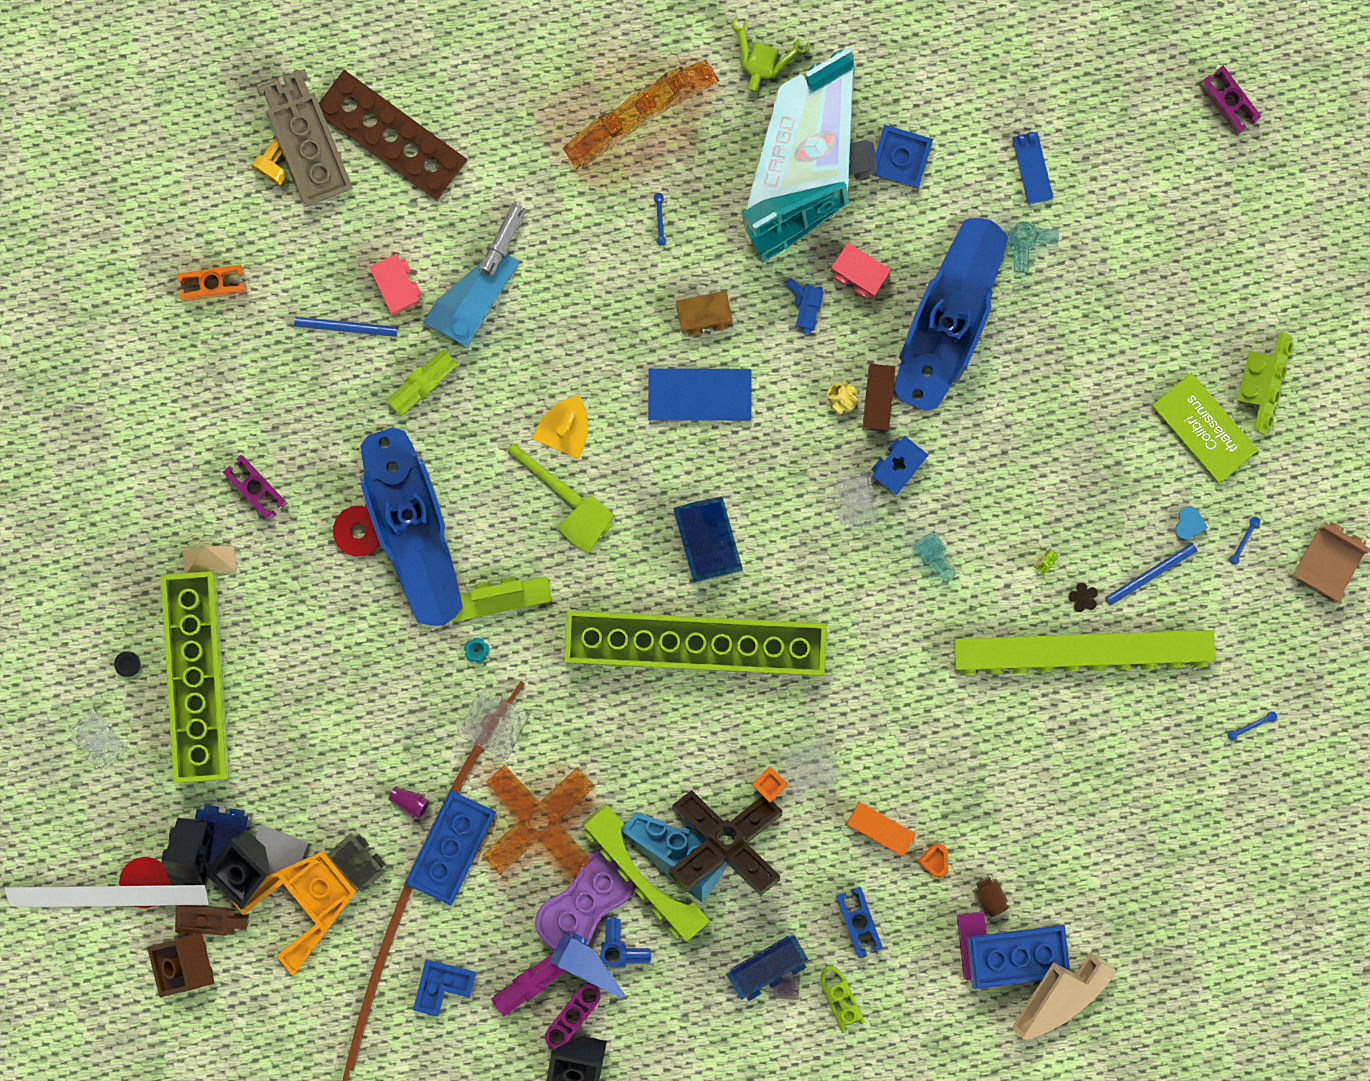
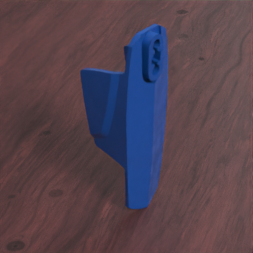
[894,218,1008,411]
[360,427,463,626]

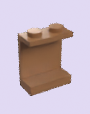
[1291,522,1370,603]

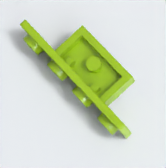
[1237,331,1293,436]
[451,576,552,622]

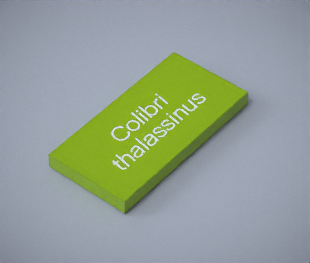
[1152,372,1258,484]

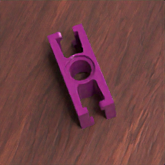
[1199,65,1262,136]
[223,455,288,520]
[956,911,987,980]

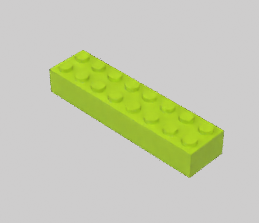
[161,571,230,783]

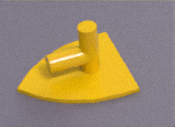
[532,395,588,459]

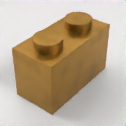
[676,291,733,337]

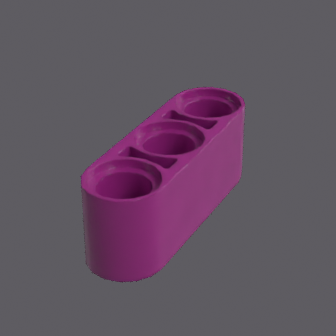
[545,983,601,1049]

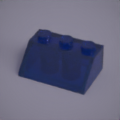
[673,496,743,584]
[726,933,809,1001]

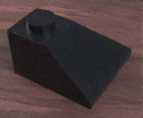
[205,830,270,909]
[546,1036,607,1081]

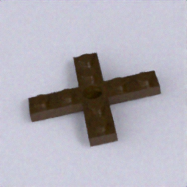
[669,790,783,896]

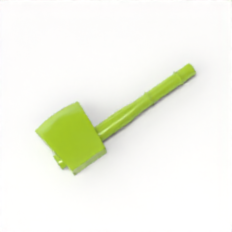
[507,443,615,553]

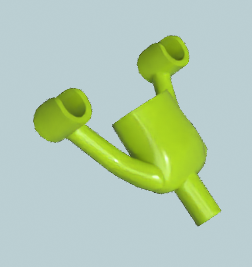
[731,16,810,92]

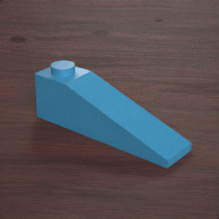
[423,254,520,349]
[621,813,728,902]

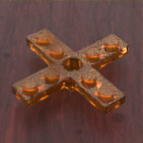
[482,764,596,878]

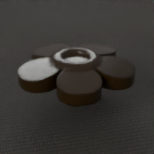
[1069,582,1098,612]

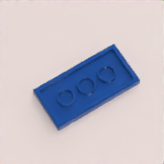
[648,368,751,421]
[404,789,497,905]
[966,925,1070,989]

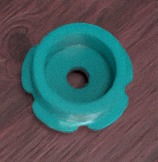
[464,637,490,663]

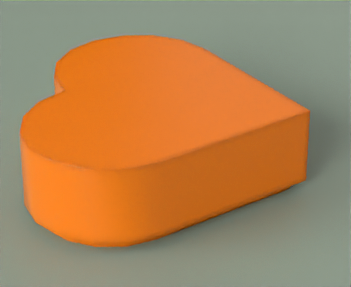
[917,844,949,878]

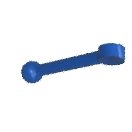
[654,193,666,246]
[1229,516,1260,565]
[1227,712,1277,741]

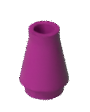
[388,786,429,819]

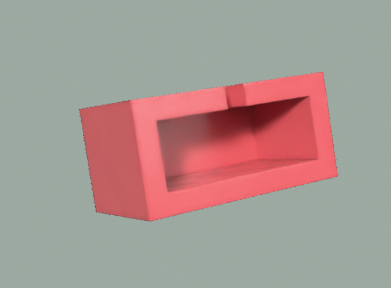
[830,242,891,299]
[369,254,422,316]

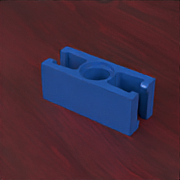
[835,886,883,957]

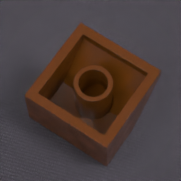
[147,933,215,997]

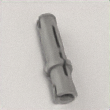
[478,203,527,277]

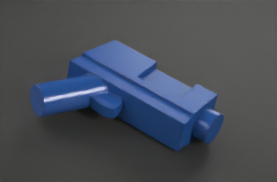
[785,278,824,335]

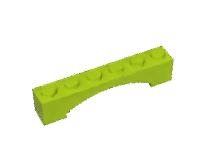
[582,802,710,942]

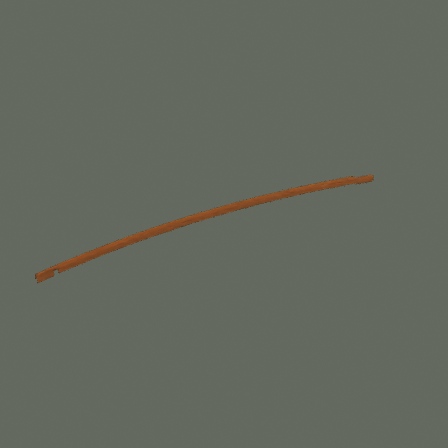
[342,681,525,1081]

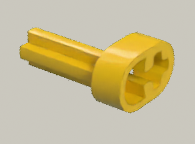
[251,137,288,186]

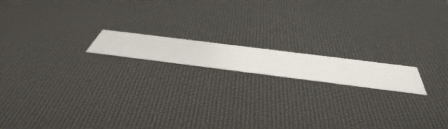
[5,885,209,907]

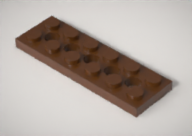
[319,69,468,201]

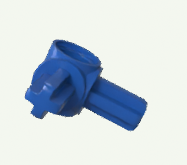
[600,917,651,969]

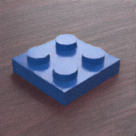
[871,124,933,189]

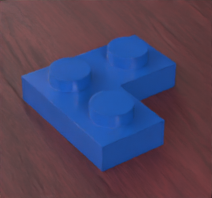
[413,959,476,1017]

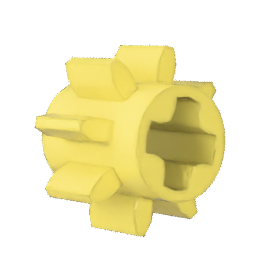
[826,381,858,414]

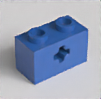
[871,436,929,497]

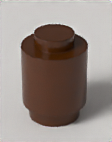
[974,876,1009,917]

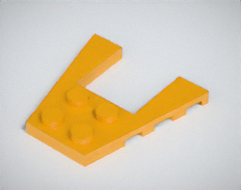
[229,850,357,976]

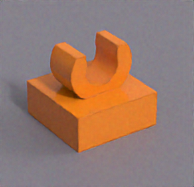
[751,766,788,803]

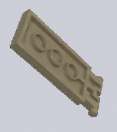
[256,69,353,208]

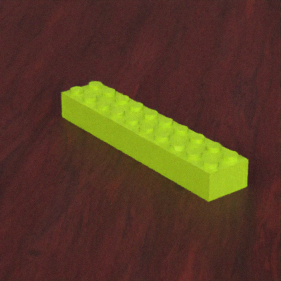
[564,610,827,676]

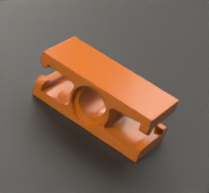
[177,264,247,302]
[846,802,916,857]

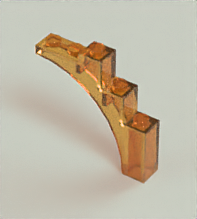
[563,59,720,169]

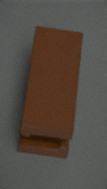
[862,364,896,432]

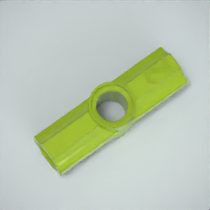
[386,349,459,417]

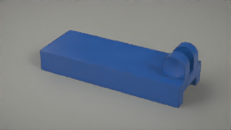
[1012,131,1054,205]

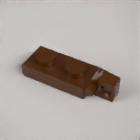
[175,905,249,936]

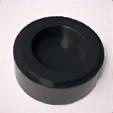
[114,651,141,677]

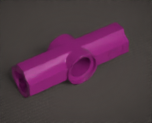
[491,952,566,1017]

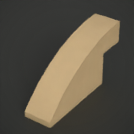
[1012,953,1117,1041]

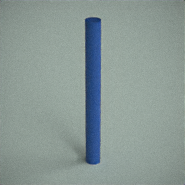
[294,317,398,337]
[1105,543,1198,606]

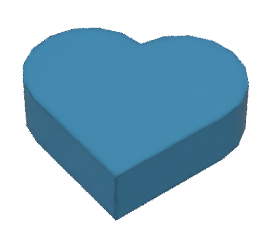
[1175,506,1208,540]

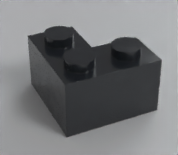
[162,818,213,887]

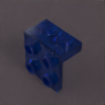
[195,804,252,863]

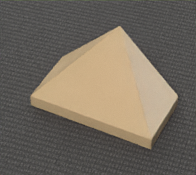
[183,546,237,573]

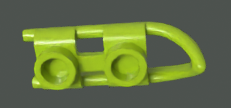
[821,966,865,1033]

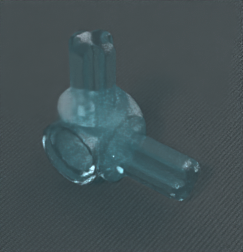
[1007,221,1059,273]
[912,530,956,582]

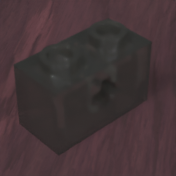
[328,833,387,893]

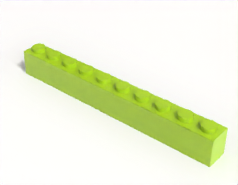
[953,630,1215,675]

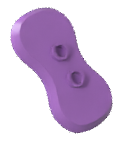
[535,849,636,951]

